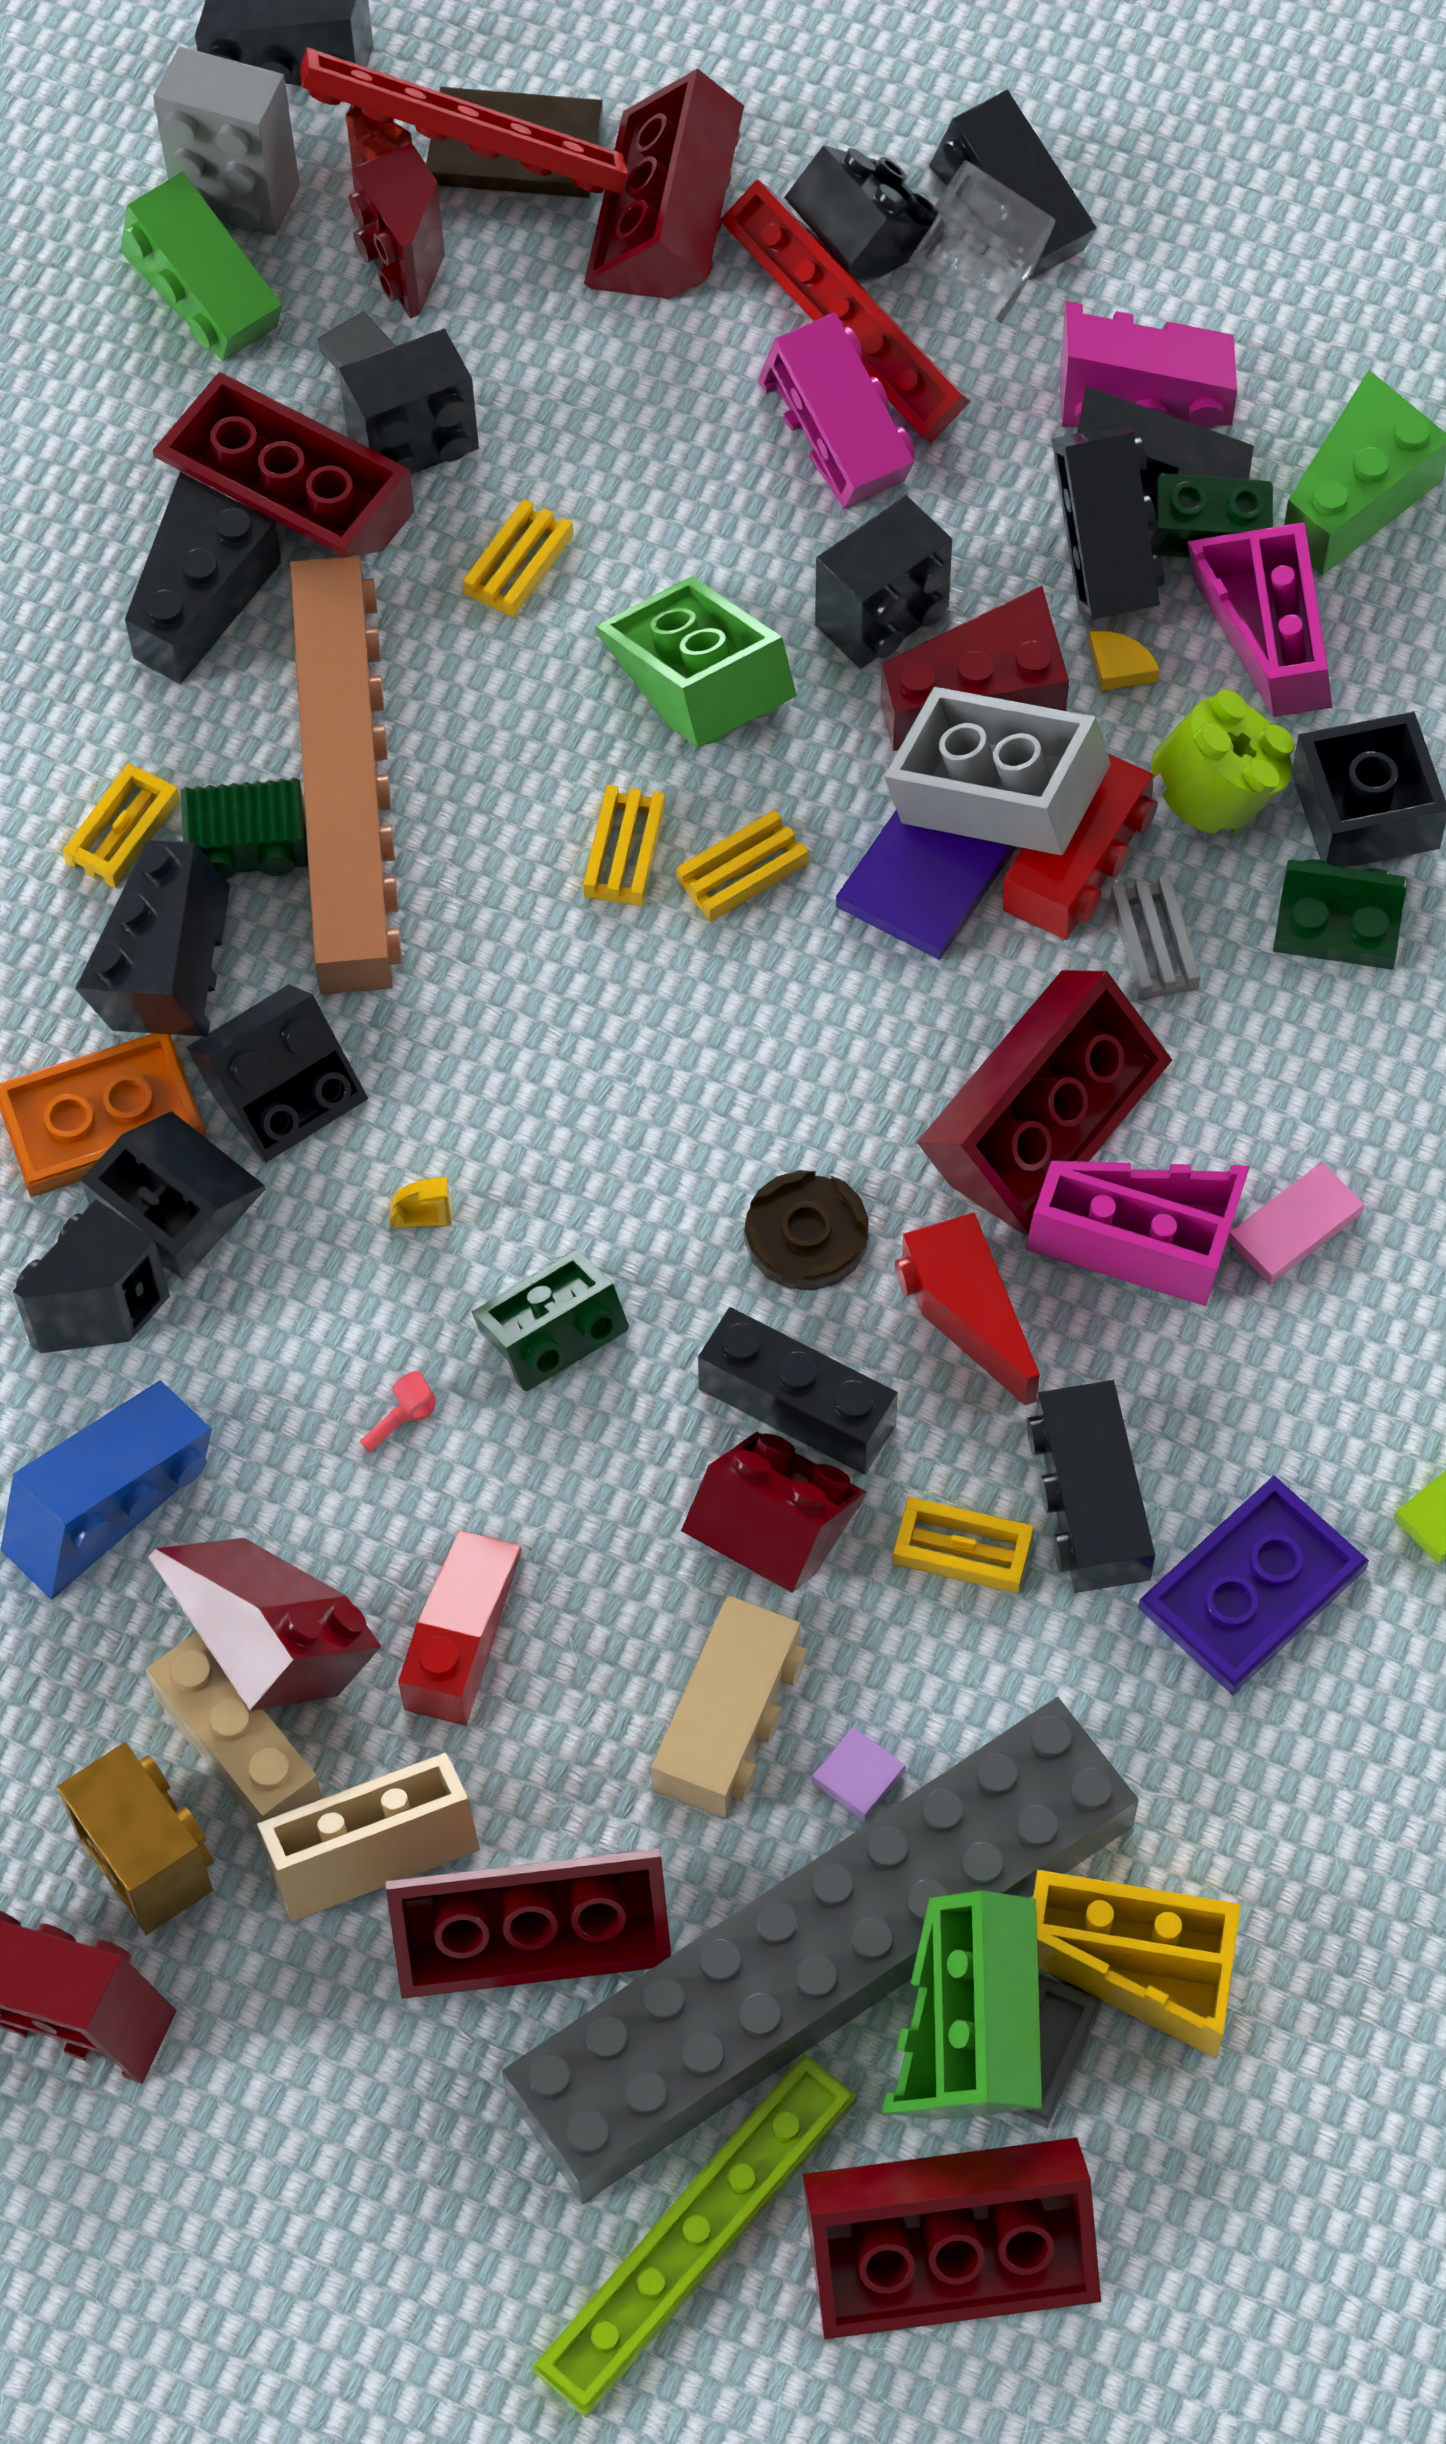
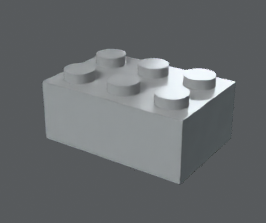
[153,46,300,236]
[884,687,1111,856]

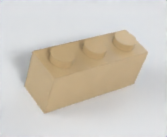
[651,1595,808,1819]
[145,1631,323,1826]
[257,1752,480,1922]

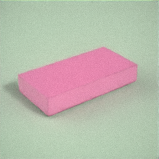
[1228,1162,1365,1285]

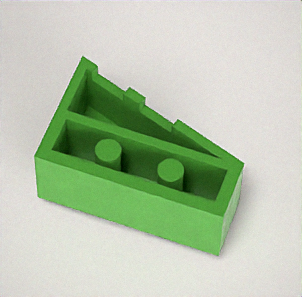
[120,171,283,361]
[1284,370,1446,576]
[882,1890,1042,2120]

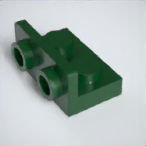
[1149,473,1273,558]
[1273,859,1408,970]
[472,1248,629,1391]

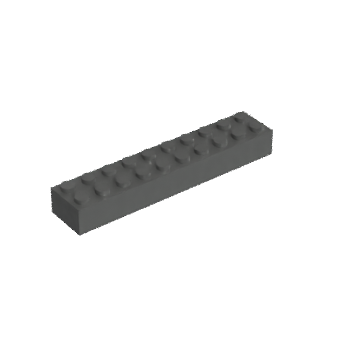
[502,1696,1139,2205]

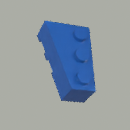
[1,1380,212,1600]

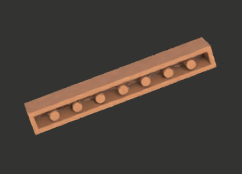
[290,556,402,994]

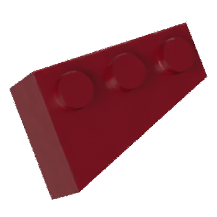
[880,585,1069,751]
[0,1911,177,2084]

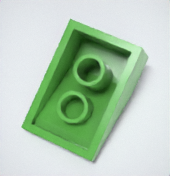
[595,576,797,748]

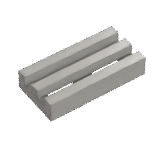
[1110,875,1200,1000]

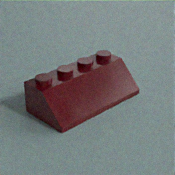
[584,68,744,299]
[153,372,415,557]
[916,970,1172,1234]
[386,1849,672,1999]
[802,2137,1101,2339]

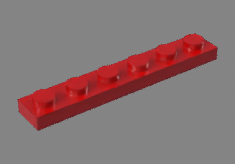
[300,48,628,194]
[721,179,971,443]

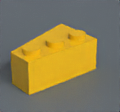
[1033,1870,1241,2059]

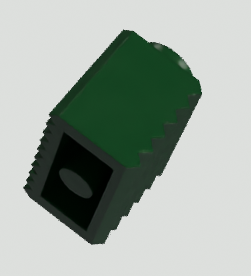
[180,777,309,879]

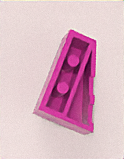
[1059,301,1237,428]
[758,312,915,509]
[1187,522,1332,717]
[1025,1161,1250,1306]

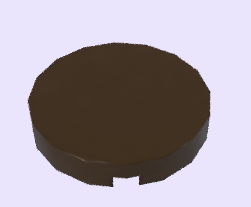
[744,1170,869,1291]

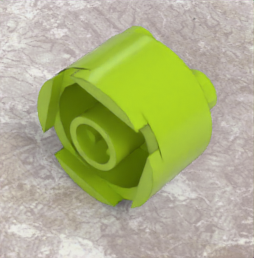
[1151,689,1295,835]

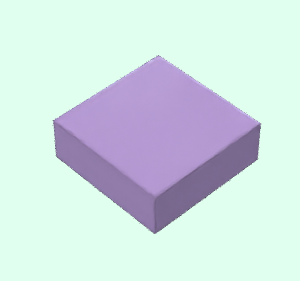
[812,1727,905,1822]

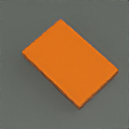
[0,1033,207,1197]

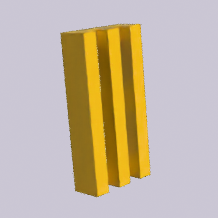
[463,499,574,618]
[62,763,180,888]
[583,784,666,906]
[676,809,809,922]
[892,1496,1034,1594]

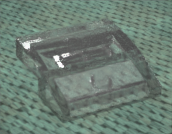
[909,160,1056,324]

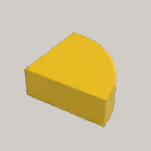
[1088,631,1160,691]
[389,1177,452,1228]

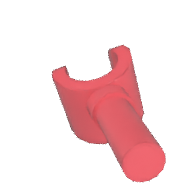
[360,1371,436,1453]

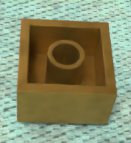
[56,1741,214,1935]

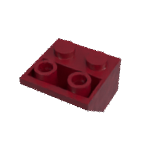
[349,143,445,319]
[681,1431,867,1593]

